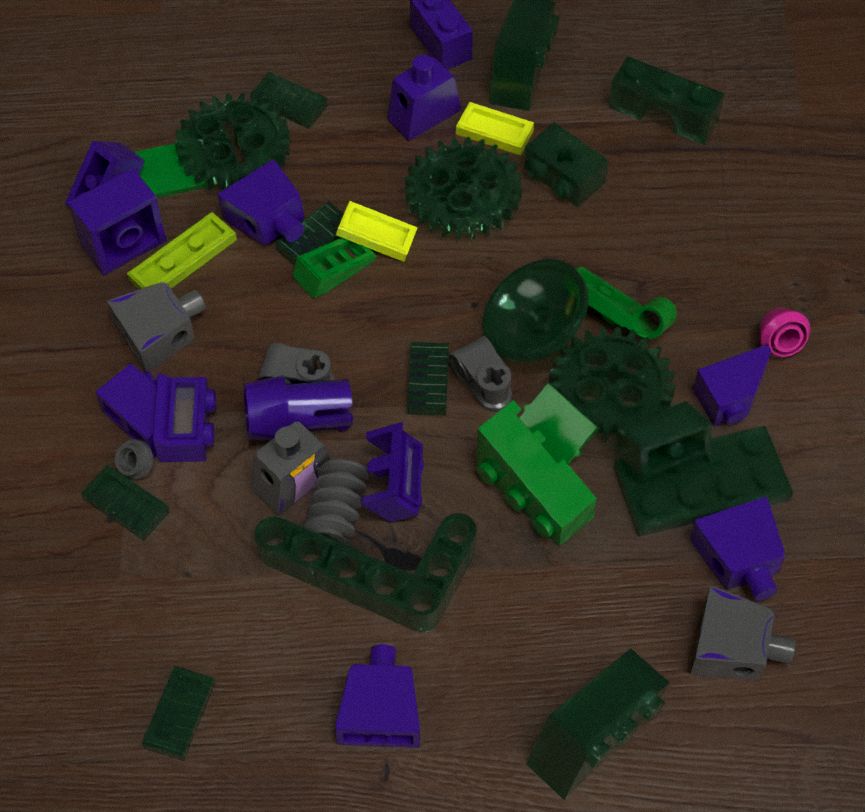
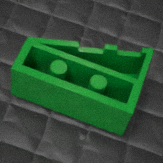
[476,400,597,547]

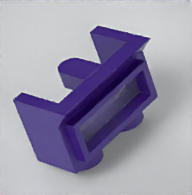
[153,372,216,462]
[361,421,424,523]

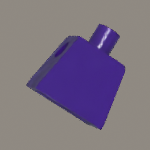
[387,55,461,142]
[217,160,305,244]
[690,496,785,601]
[335,644,420,748]

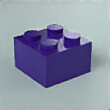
[68,168,167,276]

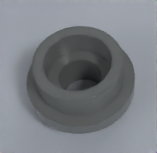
[115,439,153,479]

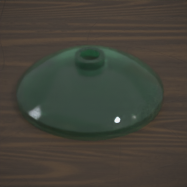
[483,259,589,363]

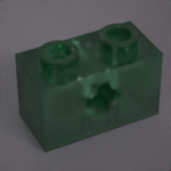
[524,122,609,207]

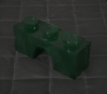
[609,56,725,145]

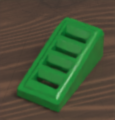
[293,238,376,299]

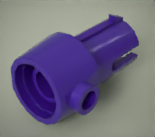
[243,375,353,441]

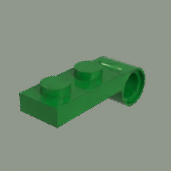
[561,266,677,339]

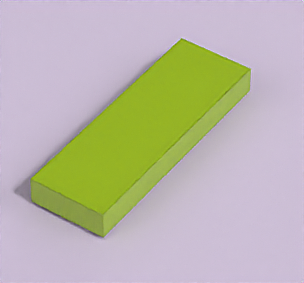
[127,212,237,290]

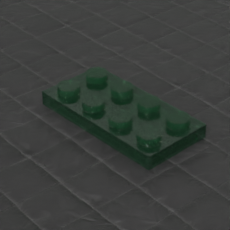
[614,426,793,537]

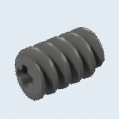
[303,459,370,551]

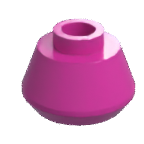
[759,307,811,358]

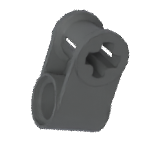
[449,336,512,412]
[257,343,335,385]

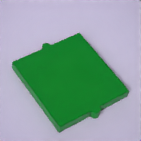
[135,139,208,198]
[519,383,599,465]

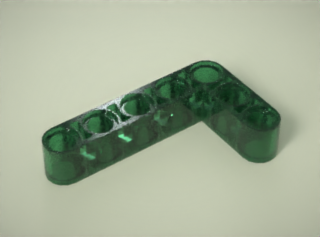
[254,513,477,632]

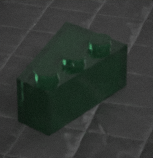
[489,0,560,111]
[526,648,670,800]

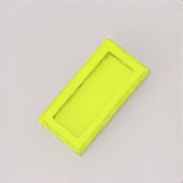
[456,102,534,156]
[336,201,418,262]

